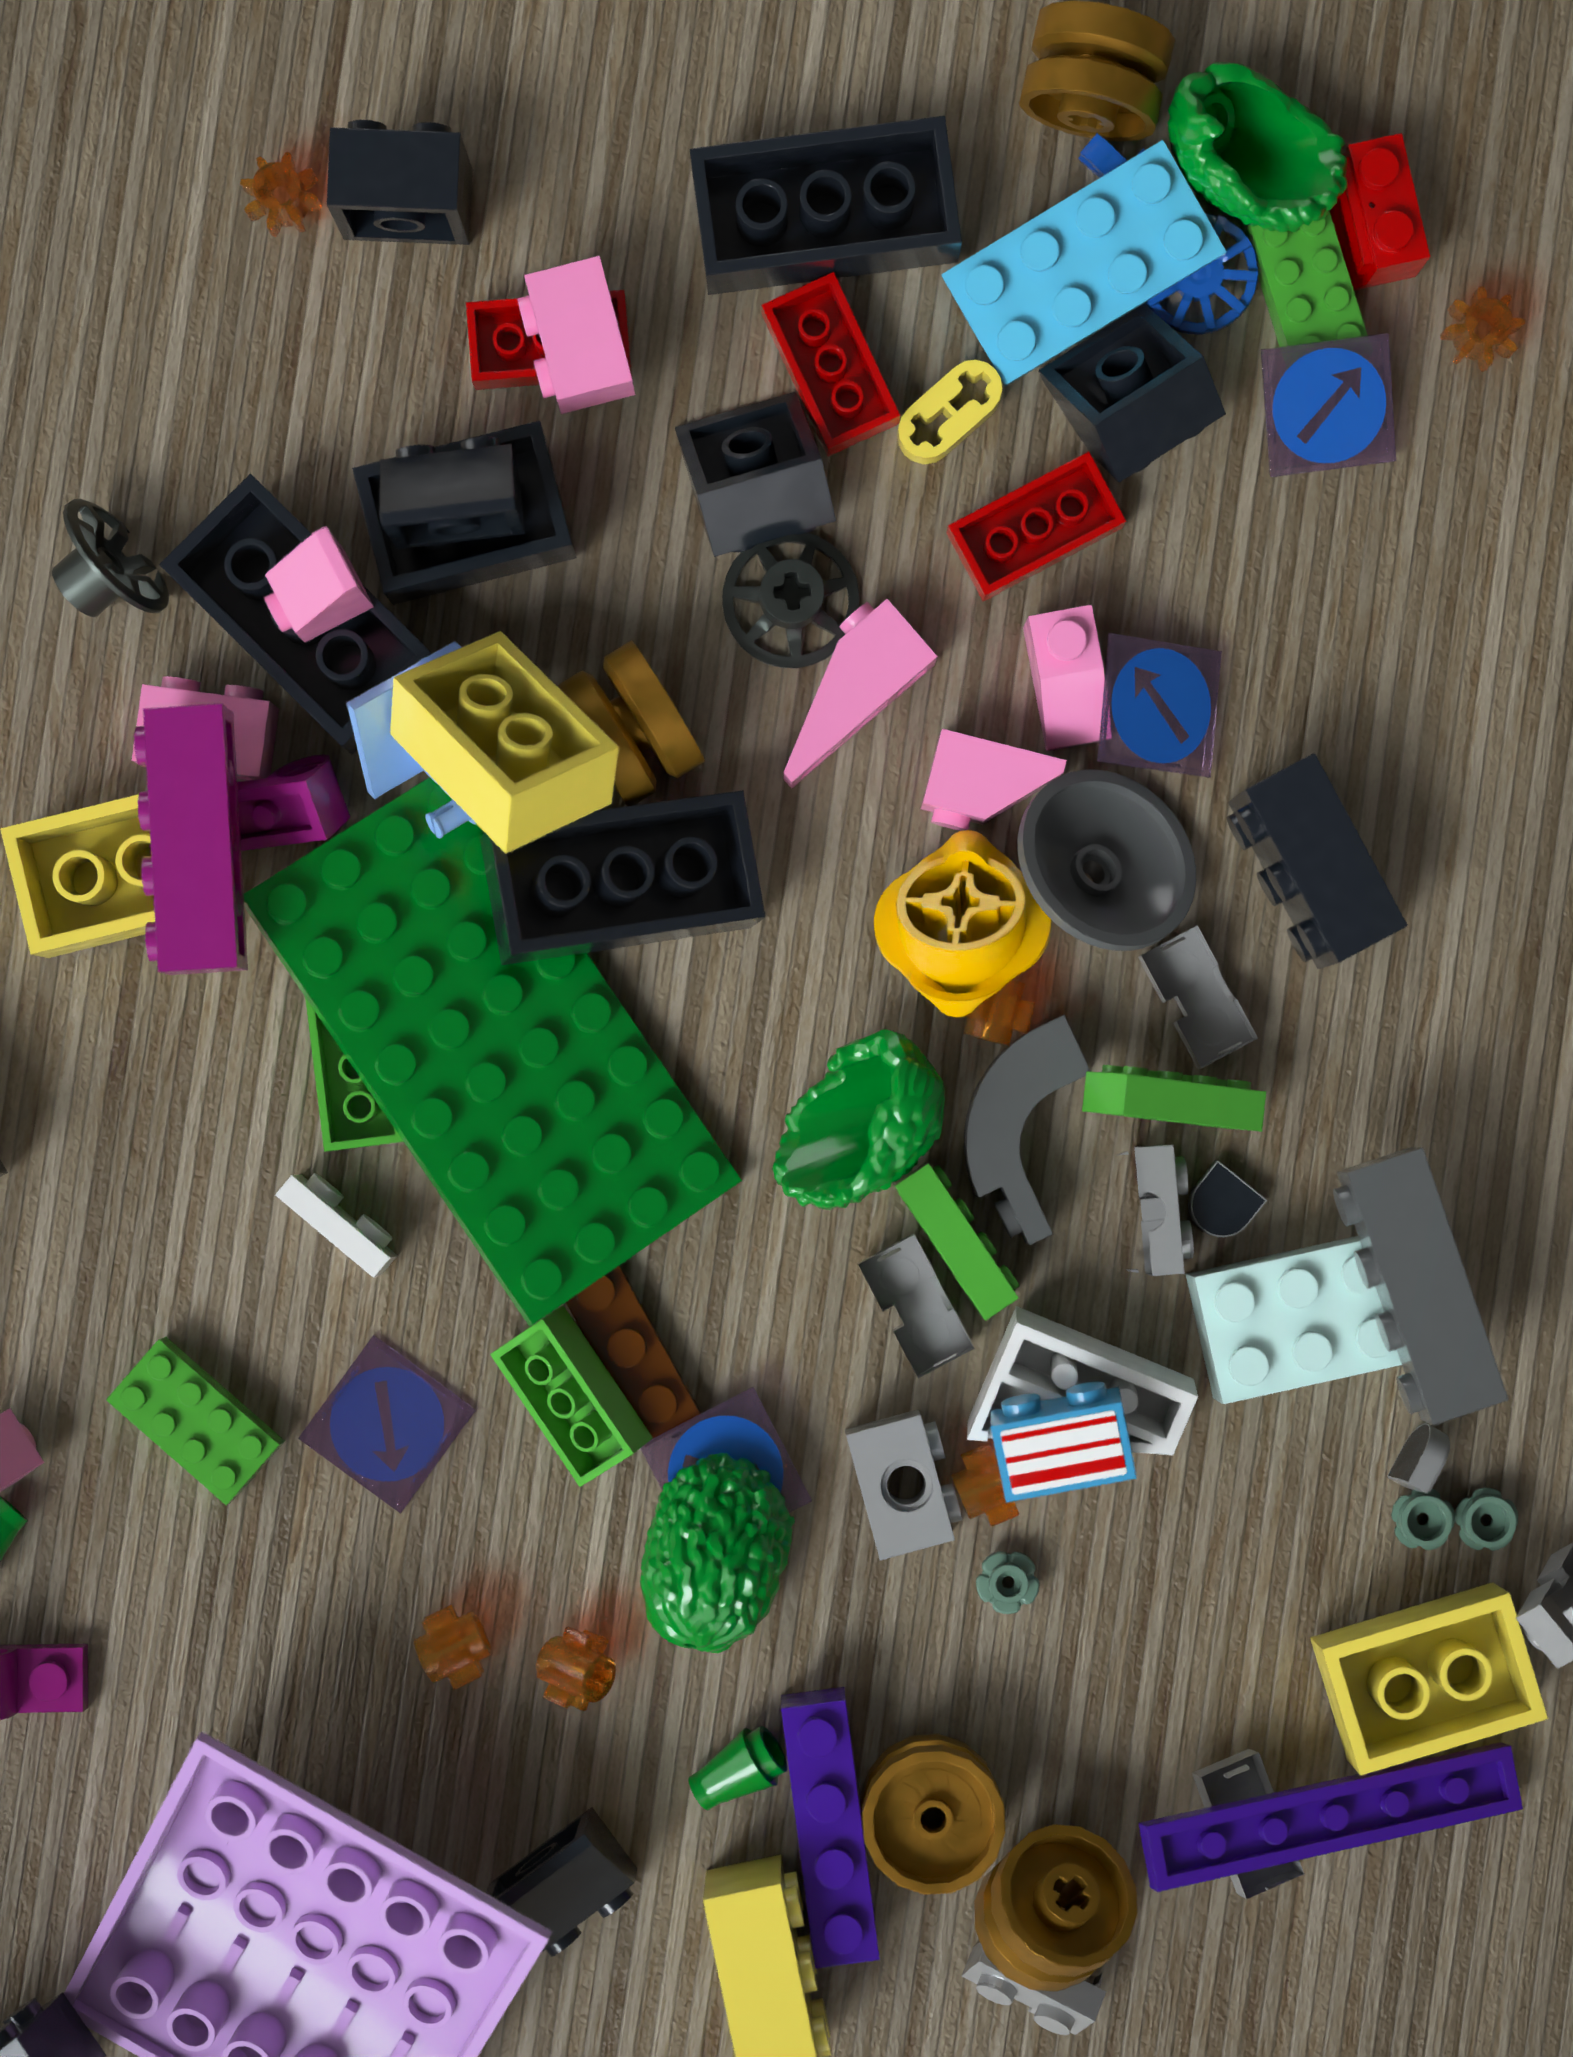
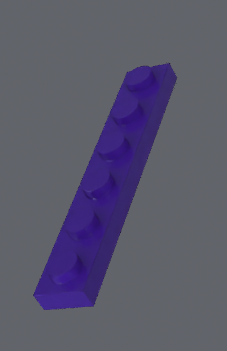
[1138,1742,1523,1892]

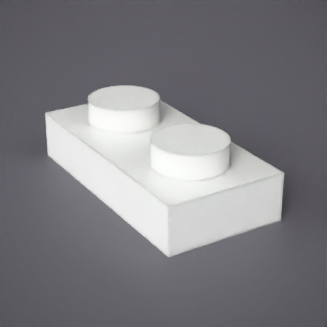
[275,1173,398,1278]

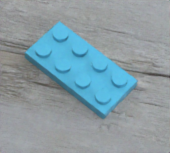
[941,140,1226,387]

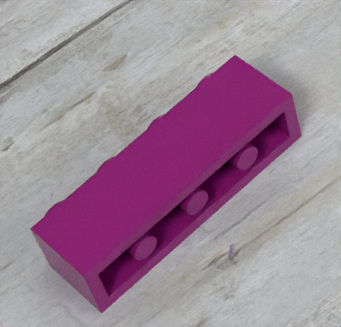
[134,704,248,975]

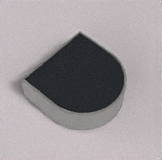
[1188,1160,1267,1237]
[1387,1423,1450,1493]

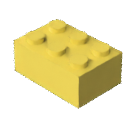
[390,631,619,853]
[0,794,155,958]
[1310,1582,1548,1776]
[703,1855,831,2057]

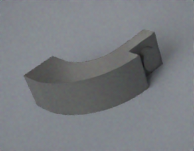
[963,1015,1091,1245]

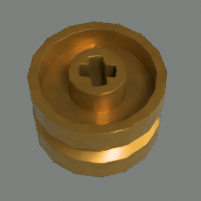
[1019,1,1175,141]
[557,640,705,806]
[861,1734,1006,1895]
[974,1824,1138,1992]

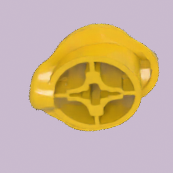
[874,830,1051,1018]

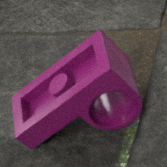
[237,754,350,851]
[0,1644,89,1720]

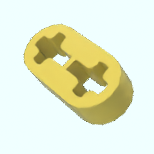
[897,360,1003,464]

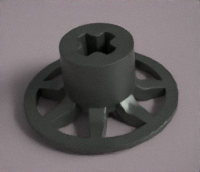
[52,499,169,617]
[722,533,859,669]

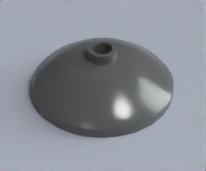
[1017,770,1196,951]

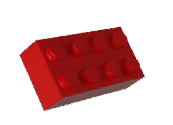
[761,272,900,457]
[466,290,633,390]
[946,451,1126,602]

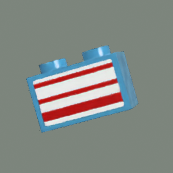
[991,1382,1137,1502]

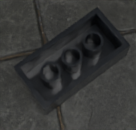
[690,116,962,295]
[159,473,432,755]
[480,790,766,966]

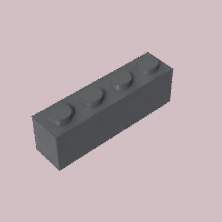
[1333,1147,1509,1425]

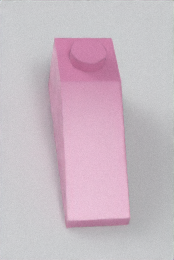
[783,599,938,789]

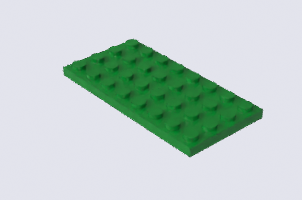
[244,777,742,1327]

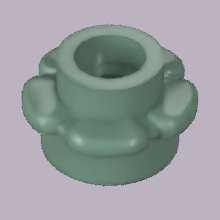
[1455,1488,1518,1551]
[1391,1489,1455,1550]
[976,1551,1040,1614]

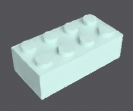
[1185,1236,1402,1404]

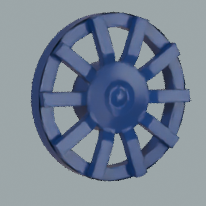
[1145,213,1259,335]

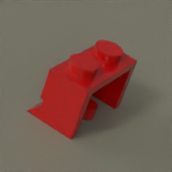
[1329,133,1430,291]

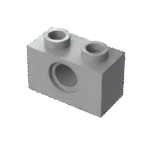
[845,1409,962,1560]

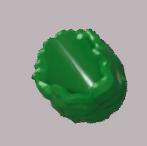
[1167,62,1348,232]
[772,1029,945,1210]
[640,1453,796,1654]

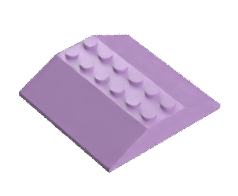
[64,1732,552,2057]

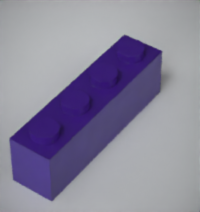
[781,1687,880,1969]

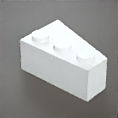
[967,1306,1198,1455]

